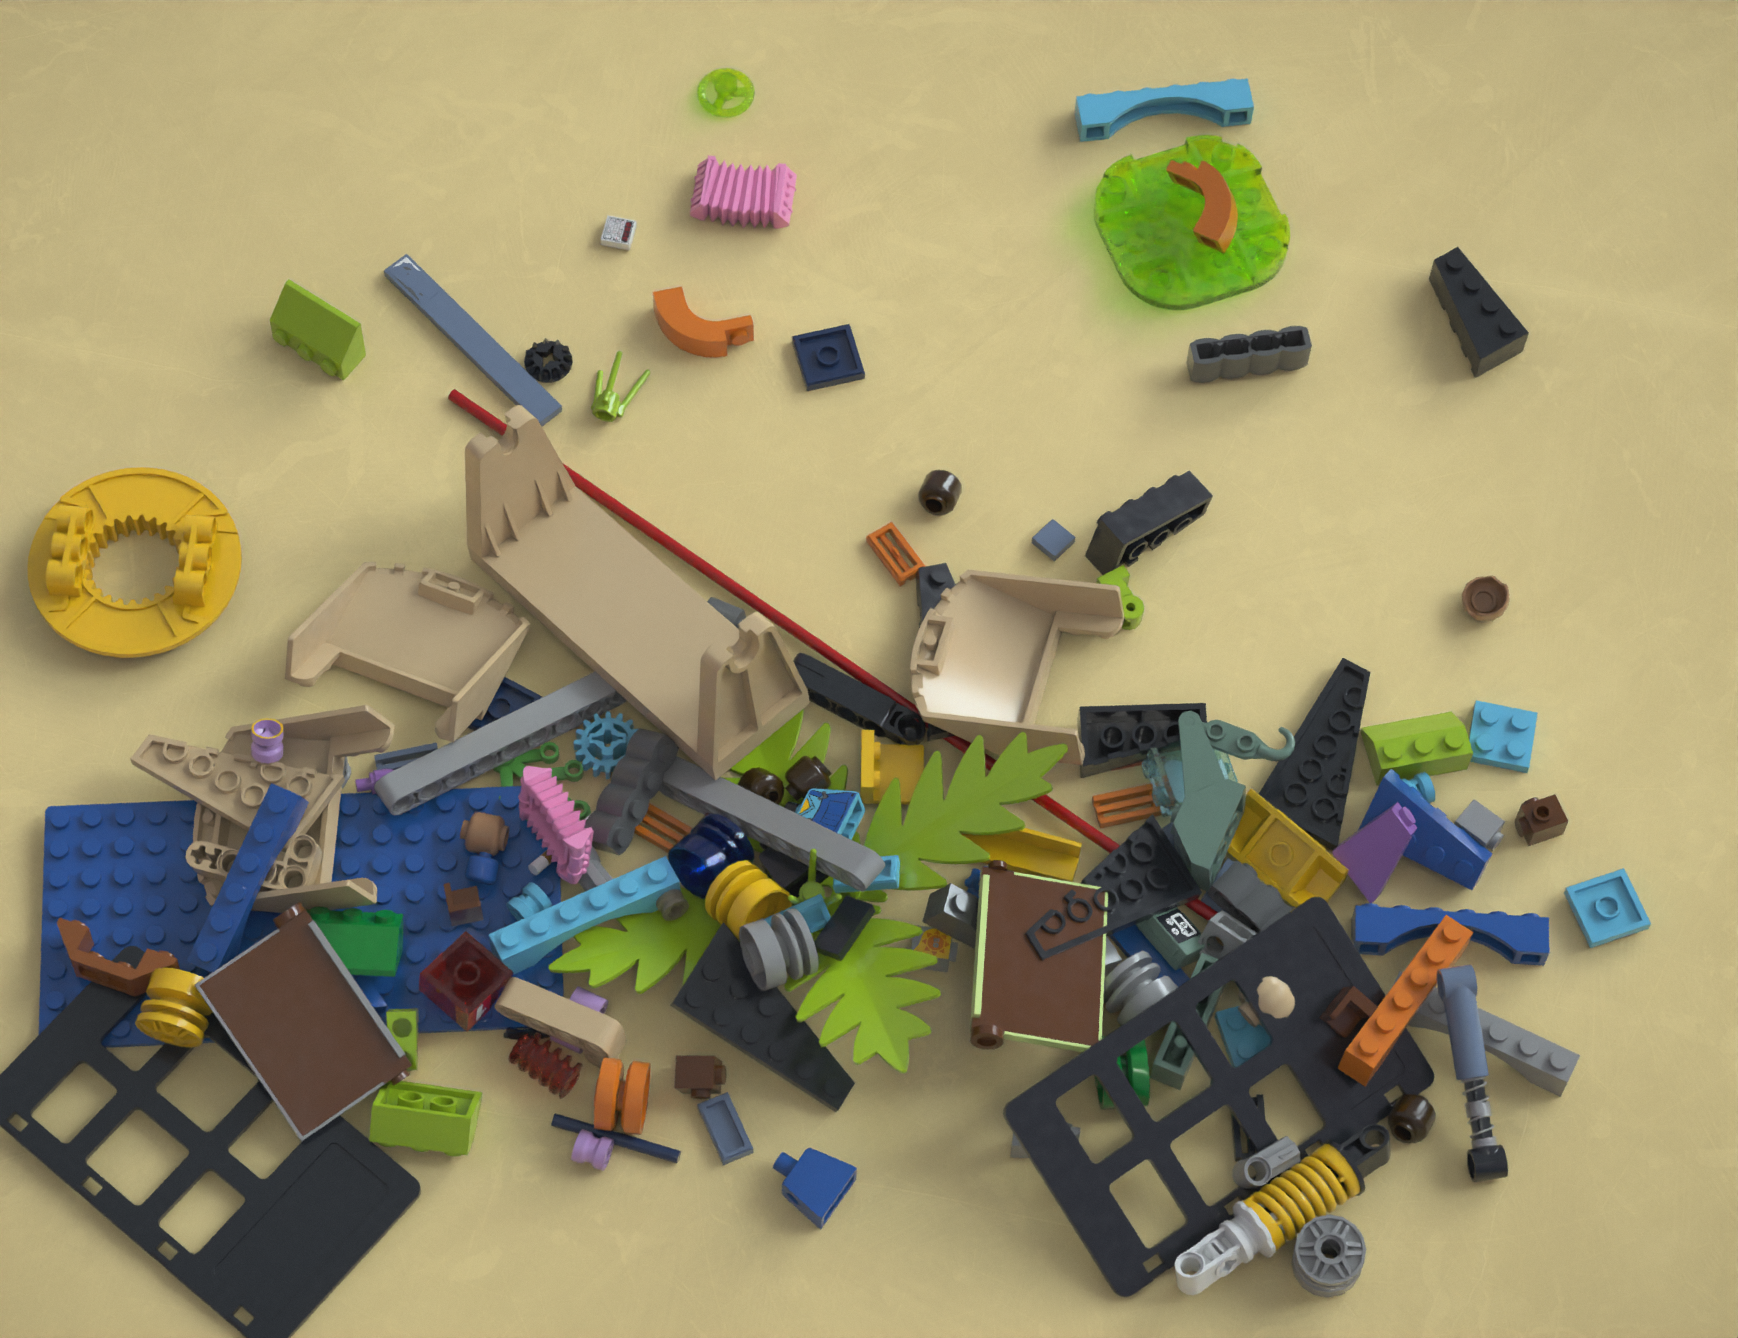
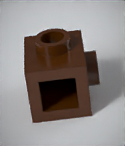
[1515,794,1569,846]
[674,1056,726,1099]

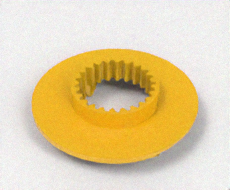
[27,467,242,658]

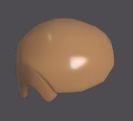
[1462,575,1509,621]

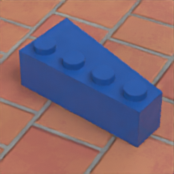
[1358,769,1492,890]

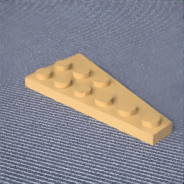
[130,734,345,853]

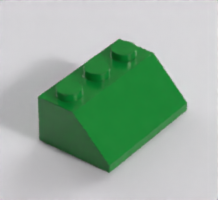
[306,906,403,977]

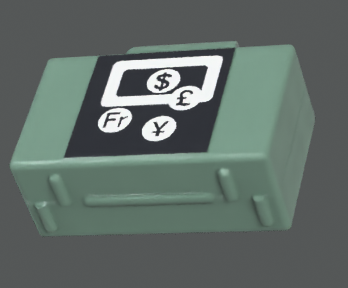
[1136,907,1210,970]

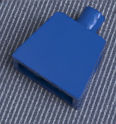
[773,1148,857,1229]

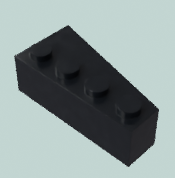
[1429,247,1529,378]
[1085,470,1213,575]
[1077,703,1207,778]

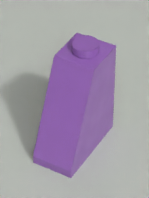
[1331,802,1417,903]

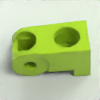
[1096,565,1144,630]
[386,1008,419,1070]

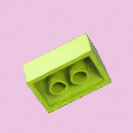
[270,279,366,380]
[1360,711,1473,786]
[369,1081,482,1157]

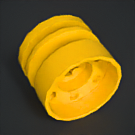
[705,860,792,941]
[135,967,212,1048]

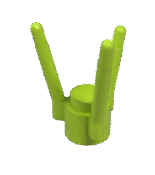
[591,351,651,422]
[788,848,842,908]

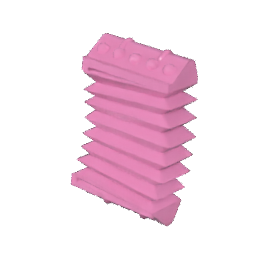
[690,156,797,229]
[518,766,594,884]

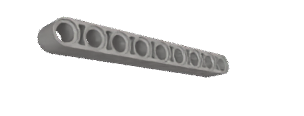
[374,671,627,815]
[659,756,886,891]

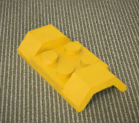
[1228,789,1349,907]

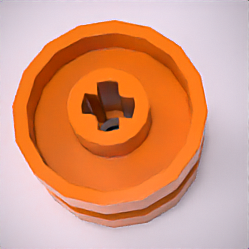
[594,1057,651,1135]

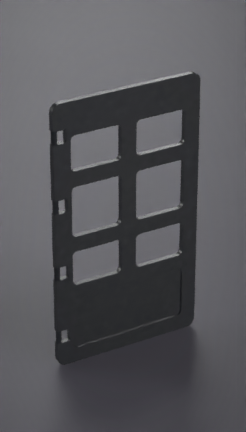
[1003,897,1434,1297]
[0,946,421,1338]

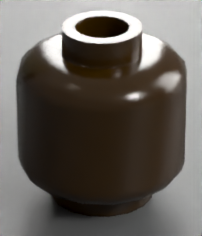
[918,470,962,515]
[785,756,832,802]
[738,767,784,805]
[1387,1094,1436,1143]

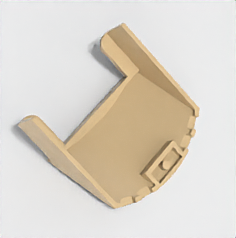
[285,562,530,743]
[910,569,1125,765]
[193,705,394,913]

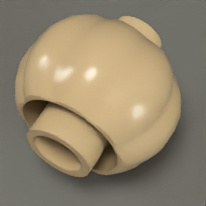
[1238,976,1295,1028]

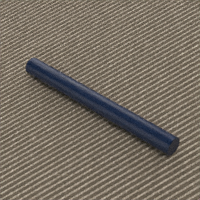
[551,1113,681,1163]

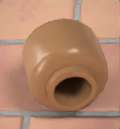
[460,812,510,856]

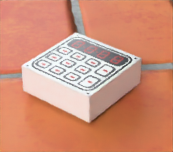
[601,215,637,251]

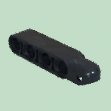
[793,653,926,745]

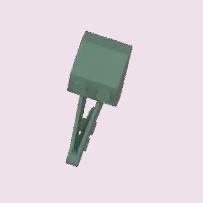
[1170,711,1295,892]

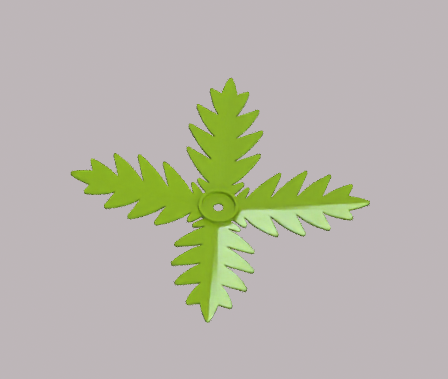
[548,709,1068,1073]

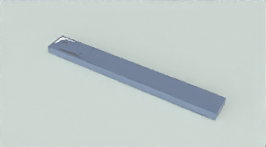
[384,254,562,426]

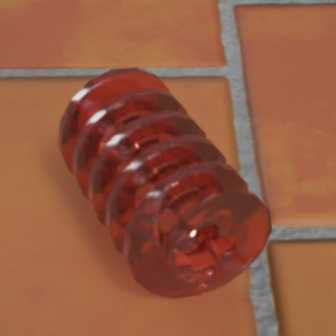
[508,1032,583,1099]

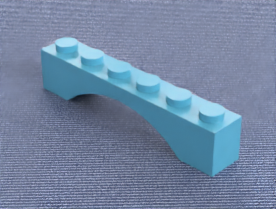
[1074,79,1254,142]
[489,856,681,978]

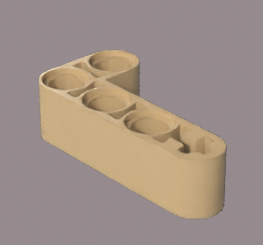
[185,834,323,892]
[495,977,627,1068]

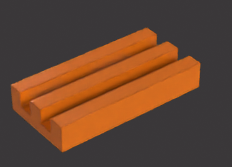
[866,522,926,586]
[1092,783,1162,829]
[634,803,693,860]

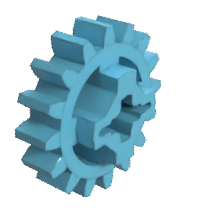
[573,711,638,779]

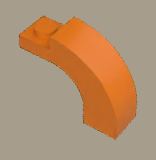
[1166,160,1238,253]
[653,286,754,357]

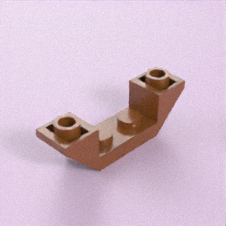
[57,918,180,996]

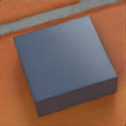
[1032,519,1075,561]

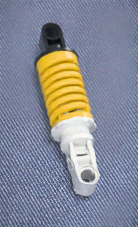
[1175,1124,1391,1295]

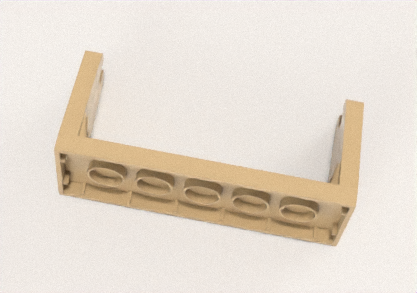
[465,405,810,781]

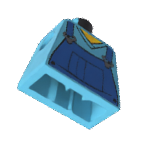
[784,788,866,839]

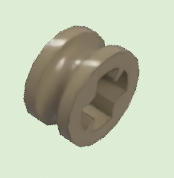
[656,889,689,921]

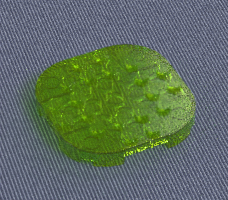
[1093,135,1290,310]

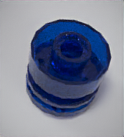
[667,814,755,900]

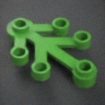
[493,742,591,821]

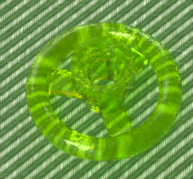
[697,68,755,117]

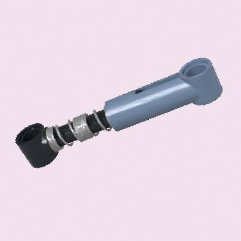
[1436,965,1508,1182]

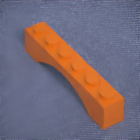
[1338,915,1474,1086]

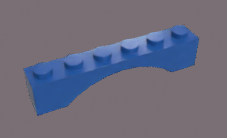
[187,783,309,973]
[1351,903,1550,966]

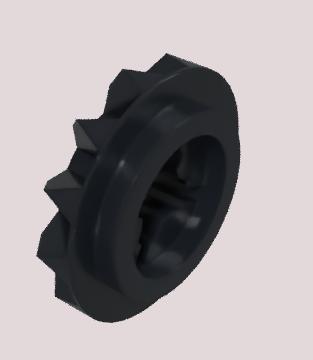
[524,338,573,382]

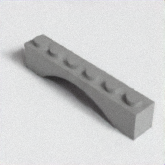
[1392,971,1580,1097]

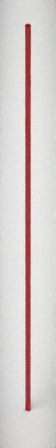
[448,389,1218,921]

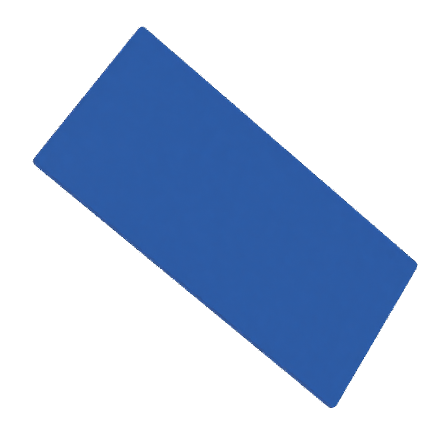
[39,786,564,1048]

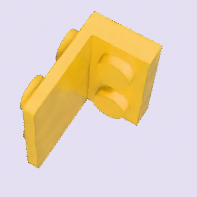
[860,730,924,804]

